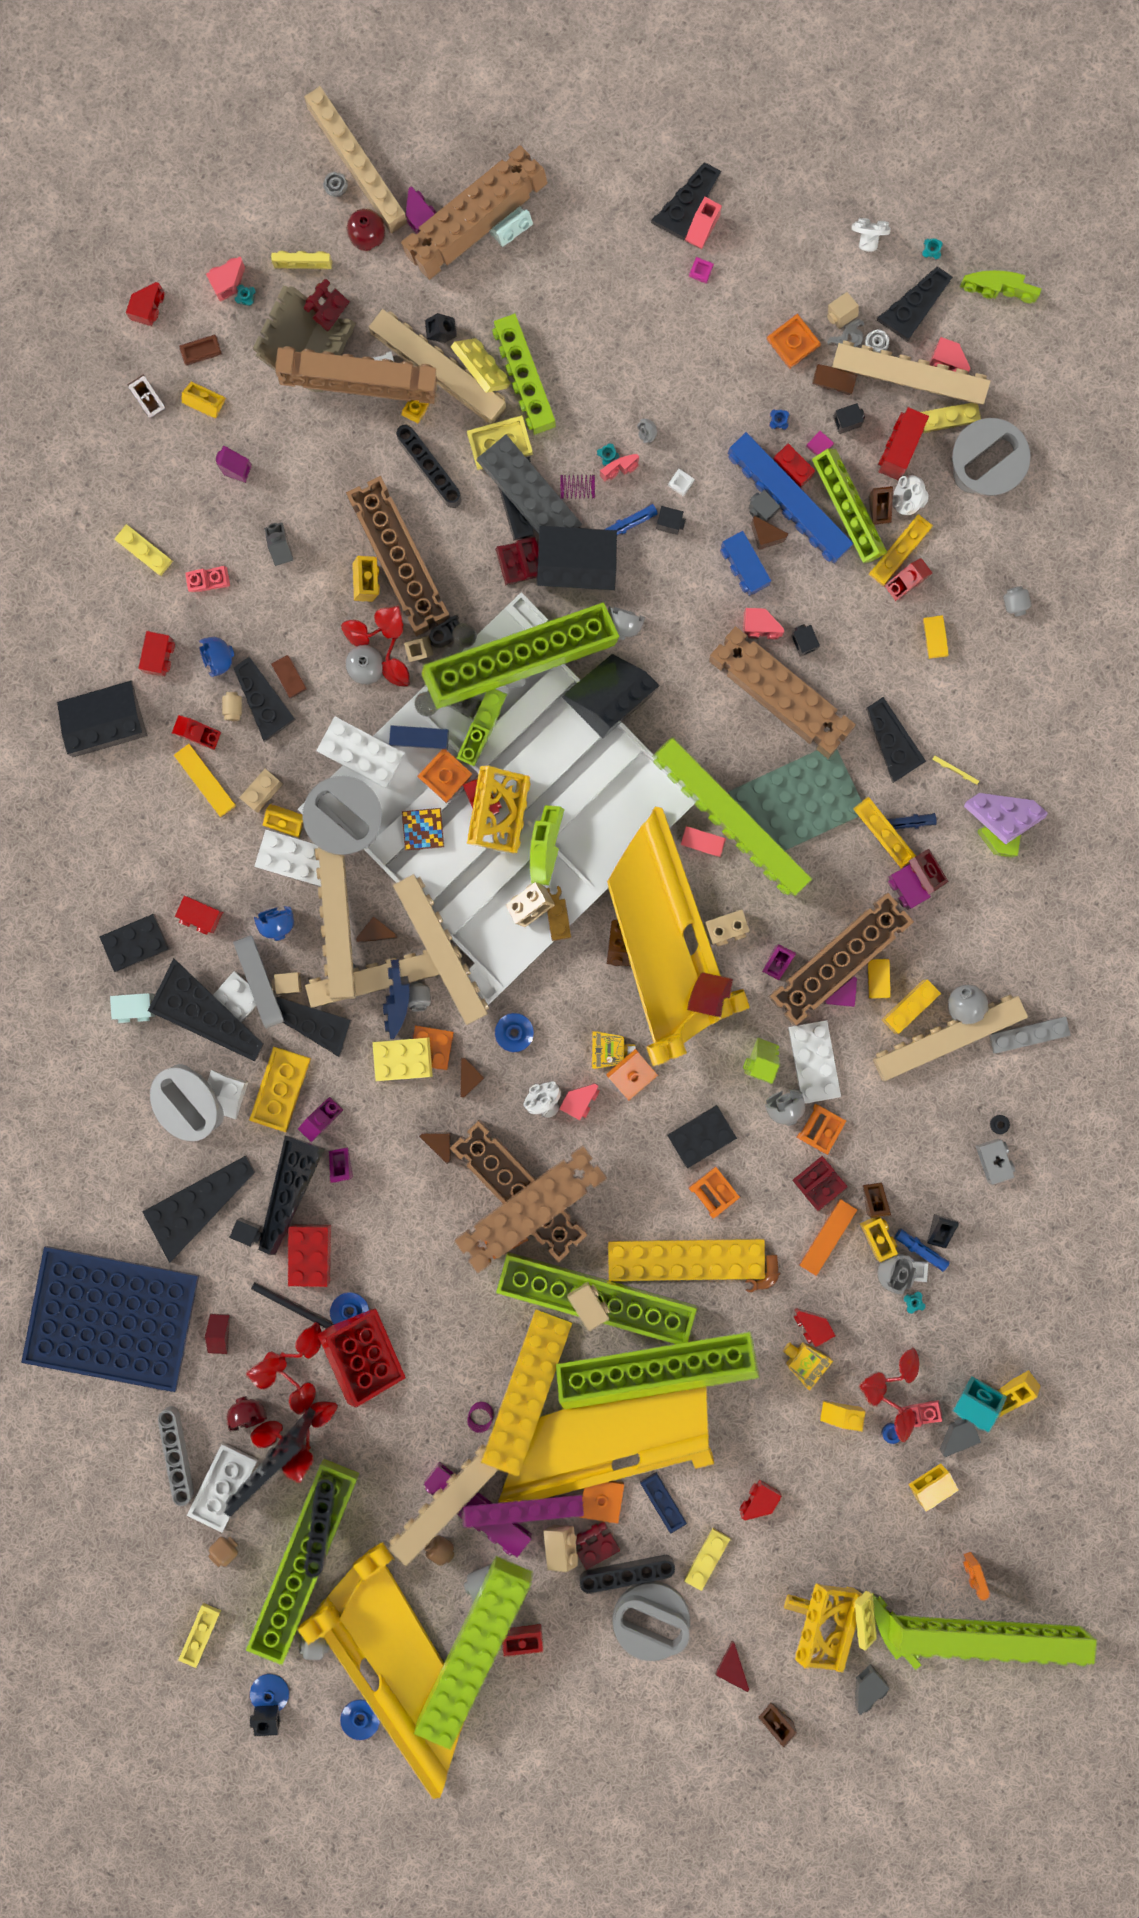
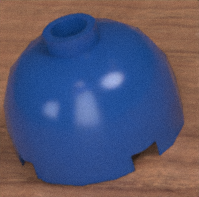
[199,637,234,677]
[254,906,294,941]

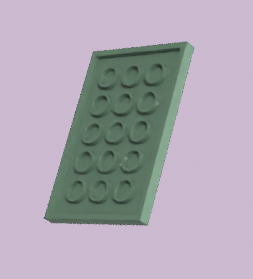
[728,750,862,851]

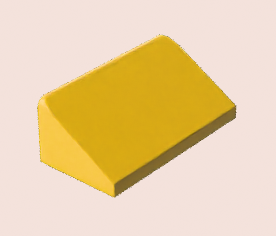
[181,381,226,419]
[262,804,304,838]
[868,959,890,998]
[784,1594,811,1615]

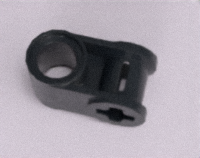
[430,615,468,648]

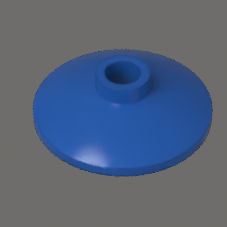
[495,1013,534,1052]
[330,1292,369,1324]
[250,1674,289,1711]
[340,1699,380,1740]

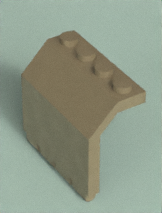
[253,285,356,392]

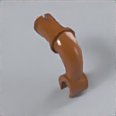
[745,1255,781,1293]

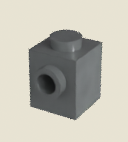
[749,490,780,522]

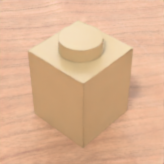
[827,292,859,329]
[404,636,434,662]
[272,972,302,994]

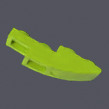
[959,270,1042,303]
[457,689,507,766]
[530,805,565,886]
[872,1593,921,1670]

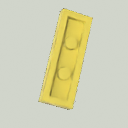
[271,251,332,269]
[921,403,981,433]
[115,524,173,576]
[684,1528,730,1591]
[854,1591,877,1651]
[178,1603,221,1668]

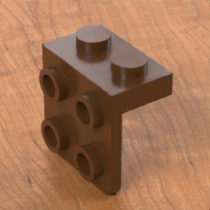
[606,920,631,967]

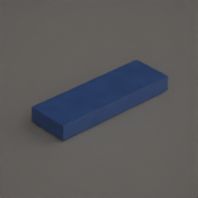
[389,725,449,750]
[640,1472,687,1534]

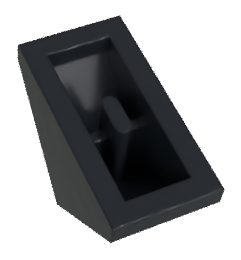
[927,1214,959,1248]

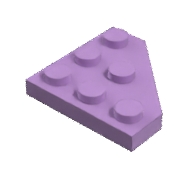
[964,793,1048,844]

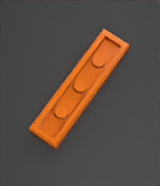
[799,1199,857,1276]

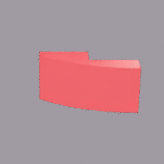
[600,454,639,481]
[185,566,230,592]
[680,826,726,857]
[898,1400,943,1427]

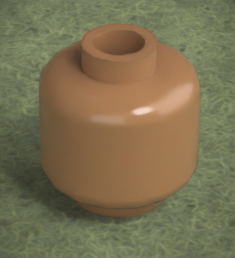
[424,1535,454,1566]
[208,1537,238,1567]

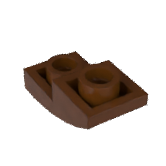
[812,364,857,395]

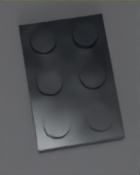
[99,914,169,972]
[667,1105,737,1169]

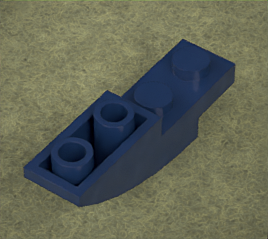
[383,959,410,1039]

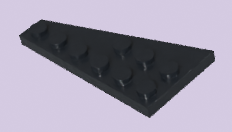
[148,958,264,1061]
[258,1135,325,1255]
[142,1155,255,1263]
[224,1407,316,1517]

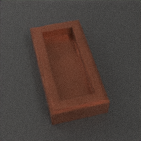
[179,334,222,366]
[271,655,307,699]

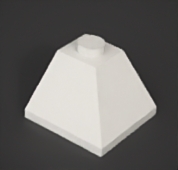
[207,1070,248,1119]

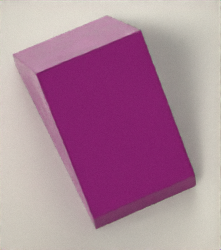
[762,944,796,980]
[823,976,857,1007]
[329,1147,354,1183]

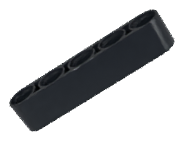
[396,424,462,508]
[304,1474,336,1578]
[580,1555,675,1594]

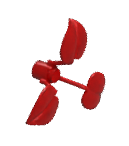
[341,606,410,687]
[246,1322,322,1415]
[859,1347,919,1443]
[250,1401,338,1483]

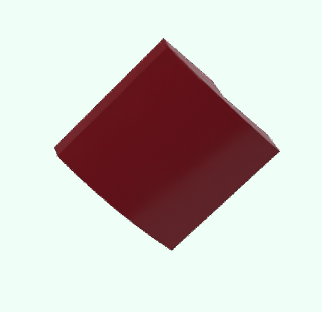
[495,537,538,586]
[687,972,733,1017]
[792,1156,848,1212]

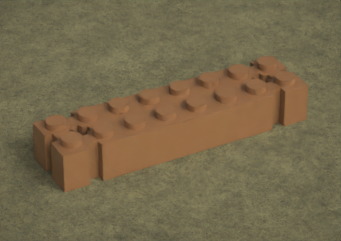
[401,145,548,280]
[275,346,437,404]
[346,476,450,637]
[709,626,856,759]
[768,893,914,1026]
[450,1119,587,1262]
[454,1145,607,1273]

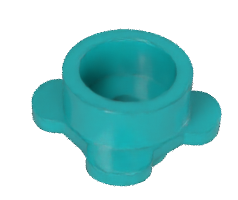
[922,238,943,259]
[235,284,256,306]
[597,443,620,466]
[903,1292,926,1314]

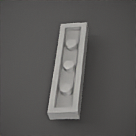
[989,1017,1071,1053]

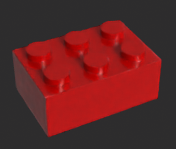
[878,407,929,481]
[288,1224,331,1287]

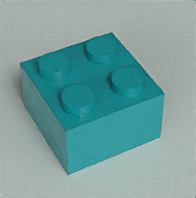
[953,1376,1007,1433]

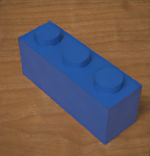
[720,531,771,596]

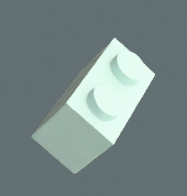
[110,993,155,1023]

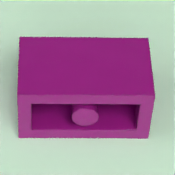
[888,864,931,910]

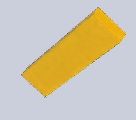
[869,514,933,586]
[174,744,236,817]
[853,797,916,868]

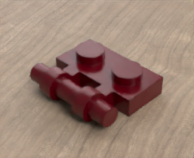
[303,279,350,332]
[575,1521,620,1570]

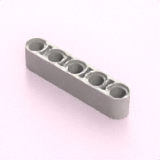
[233,935,284,1029]
[158,1406,194,1506]

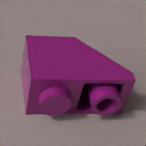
[406,186,436,234]
[216,446,252,483]
[298,1097,343,1143]

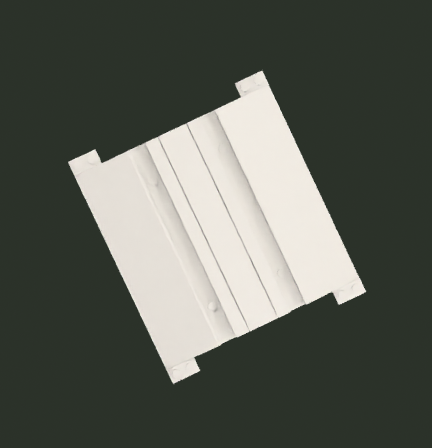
[298,592,696,1005]

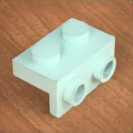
[489,206,533,247]

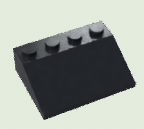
[536,526,617,590]
[562,654,660,739]
[57,680,148,758]

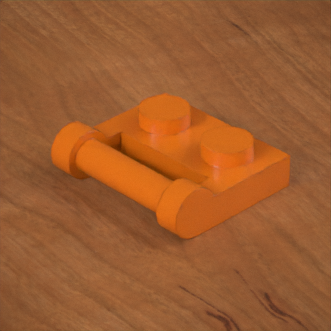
[796,1104,846,1155]
[688,1166,740,1219]
[962,1552,989,1601]

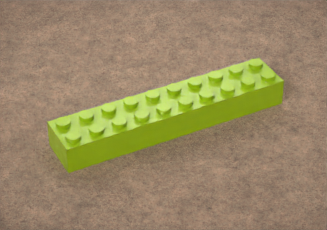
[422,602,619,709]
[652,738,812,896]
[496,1252,697,1344]
[556,1332,759,1409]
[246,1459,360,1665]
[414,1556,533,1750]
[889,1615,1097,1666]

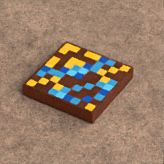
[402,808,444,851]

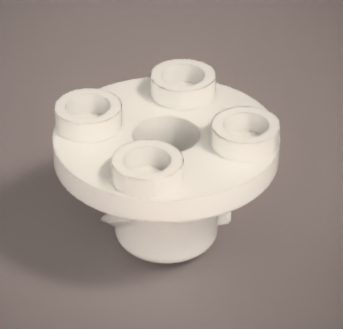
[852,218,891,252]
[892,475,929,515]
[523,1081,561,1118]

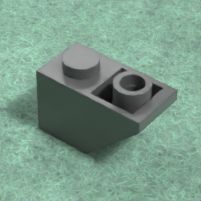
[264,522,294,566]
[855,1664,890,1716]

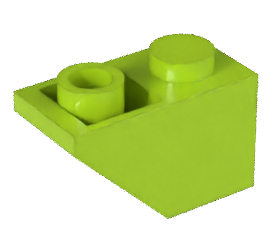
[978,825,1021,857]

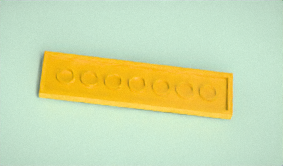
[608,1239,765,1281]
[481,1309,572,1477]

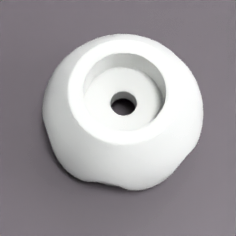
[865,330,889,353]

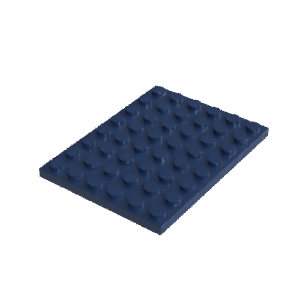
[21,1246,199,1392]

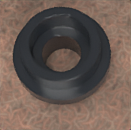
[990,1115,1010,1134]

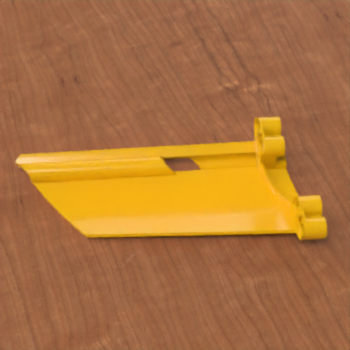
[607,806,750,1066]
[498,1387,715,1503]
[297,1542,464,1799]

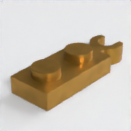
[547,886,572,941]

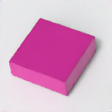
[689,257,714,284]
[806,431,834,456]

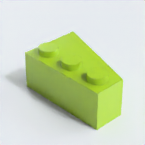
[743,1038,779,1084]

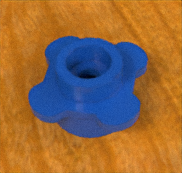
[769,410,789,430]

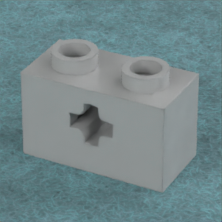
[976,1139,1015,1185]

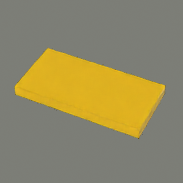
[249,1046,311,1132]

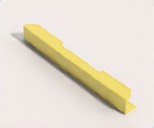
[932,756,979,785]

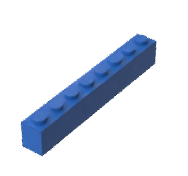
[728,432,853,564]

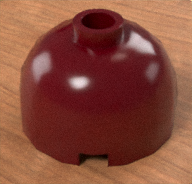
[347,208,386,251]
[226,1396,267,1432]

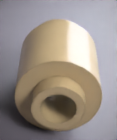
[222,692,242,721]

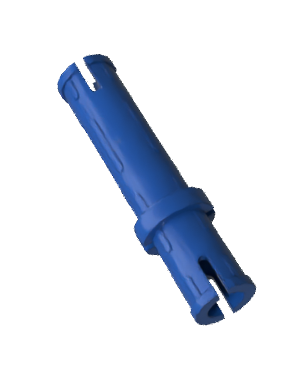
[602,504,658,535]
[894,1229,950,1272]

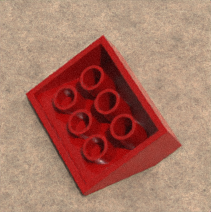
[317,1308,406,1408]

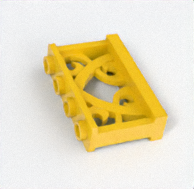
[467,766,530,853]
[795,1583,862,1672]

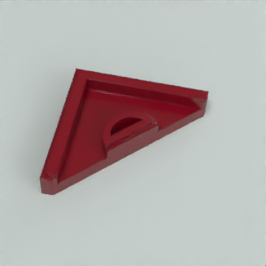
[715,1641,749,1692]

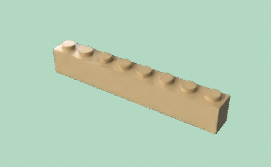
[304,86,407,234]
[369,309,506,424]
[832,340,991,405]
[315,847,356,1000]
[393,874,490,1025]
[305,943,463,1008]
[873,994,1028,1081]
[389,1436,499,1566]

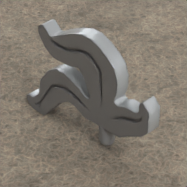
[827,319,864,347]

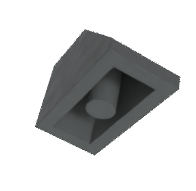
[940,1417,981,1457]

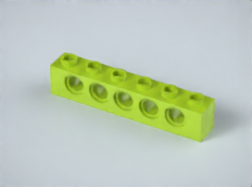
[492,313,556,435]
[812,449,888,563]

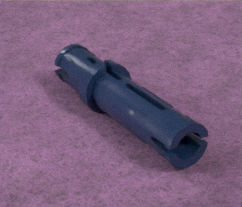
[887,813,937,830]

